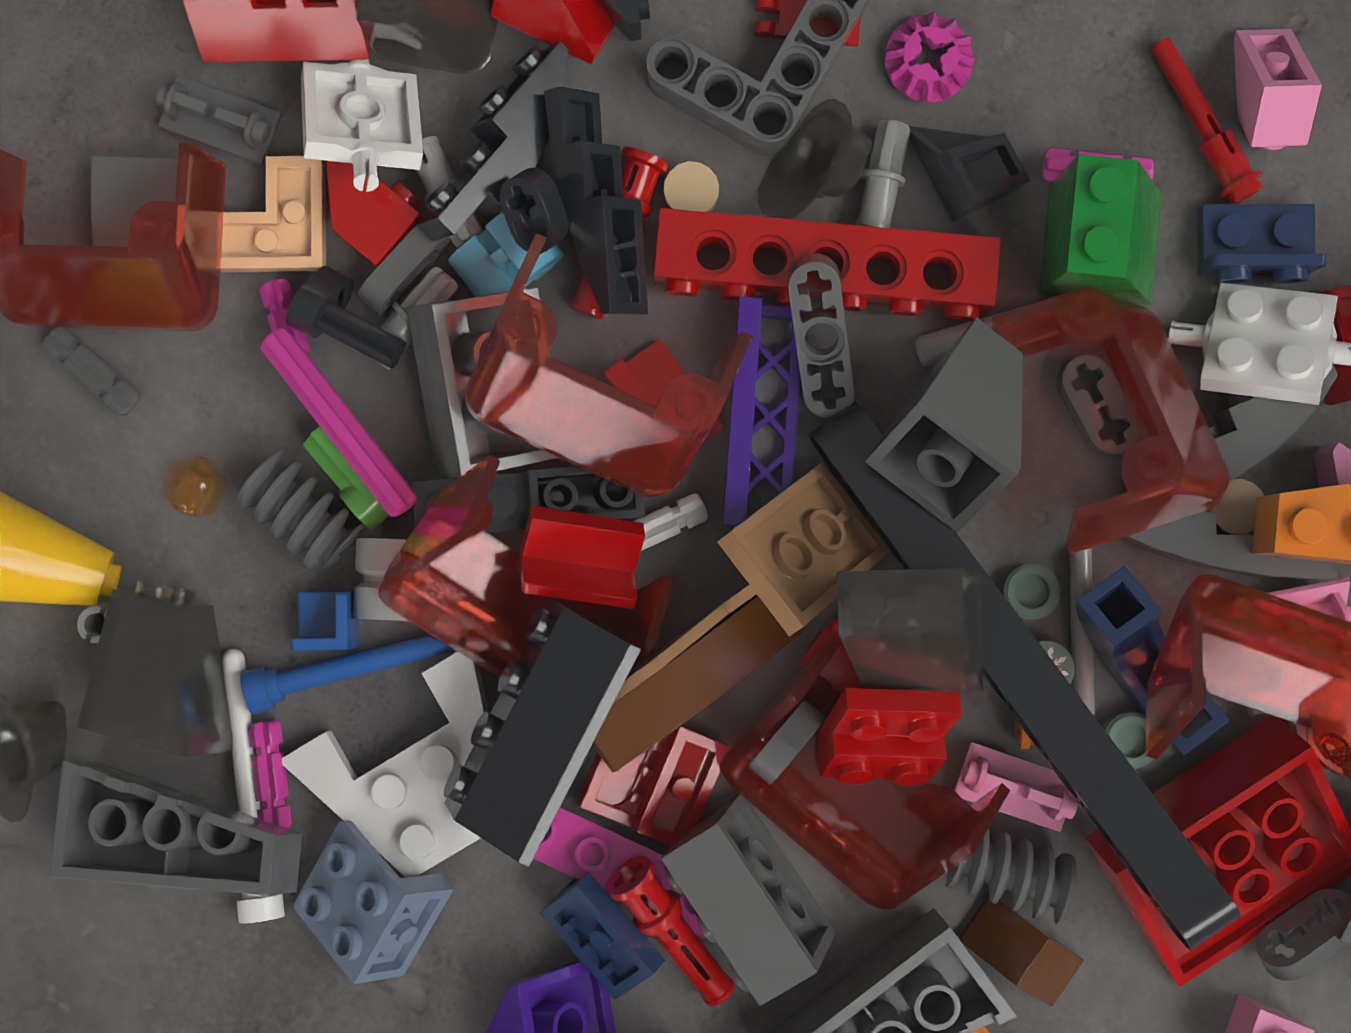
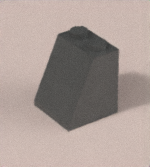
[865,318,1023,533]

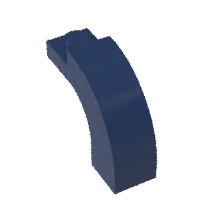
[1076,566,1229,758]

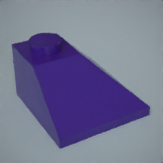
[486,959,616,1033]

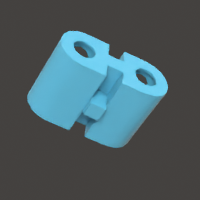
[448,211,564,296]

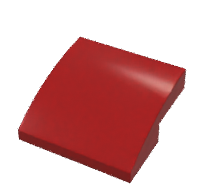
[576,725,730,845]

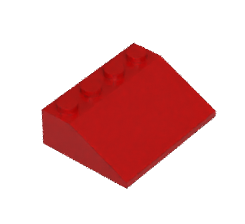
[1084,714,1351,987]

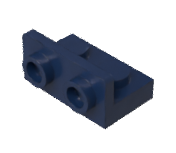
[1197,204,1326,284]
[540,872,665,999]

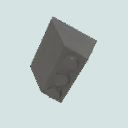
[407,287,566,478]
[661,791,836,1006]

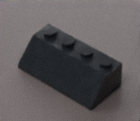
[444,597,641,867]

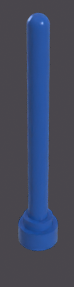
[240,616,511,715]

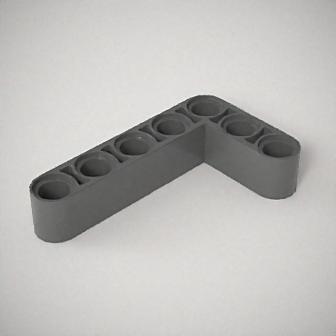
[646,0,870,155]

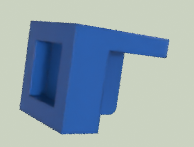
[291,592,359,650]

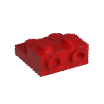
[816,688,962,786]

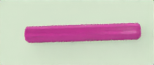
[260,328,417,517]

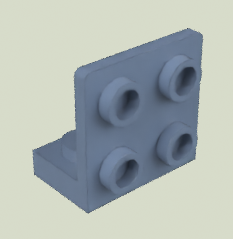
[294,820,454,984]

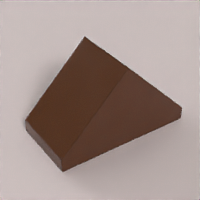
[959,895,1084,1006]

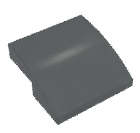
[91,155,211,280]

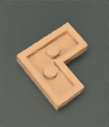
[209,156,326,272]

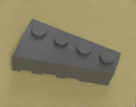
[50,760,302,896]
[772,908,1017,1033]

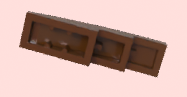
[592,594,802,773]

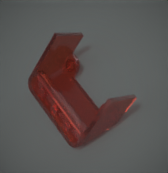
[0,142,227,332]
[465,233,753,497]
[991,289,1230,554]
[378,454,674,677]
[1146,574,1351,782]
[720,637,1010,910]

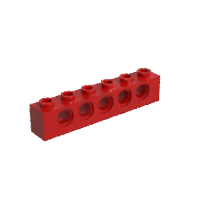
[654,208,1001,321]

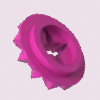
[884,11,975,103]

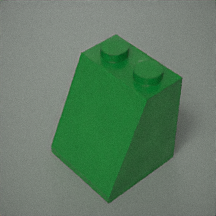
[1039,154,1162,306]

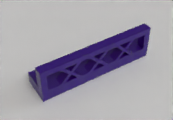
[722,297,805,527]

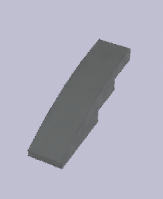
[1088,512,1332,580]

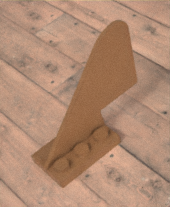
[614,462,890,702]

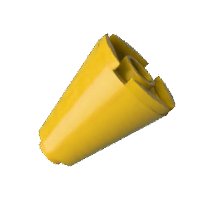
[0,491,123,606]

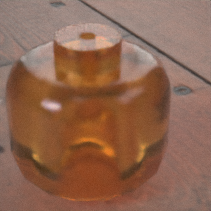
[166,456,227,517]

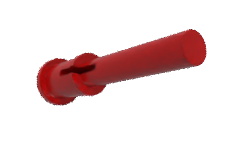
[1150,37,1264,204]

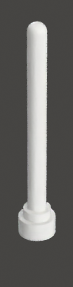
[222,649,285,923]

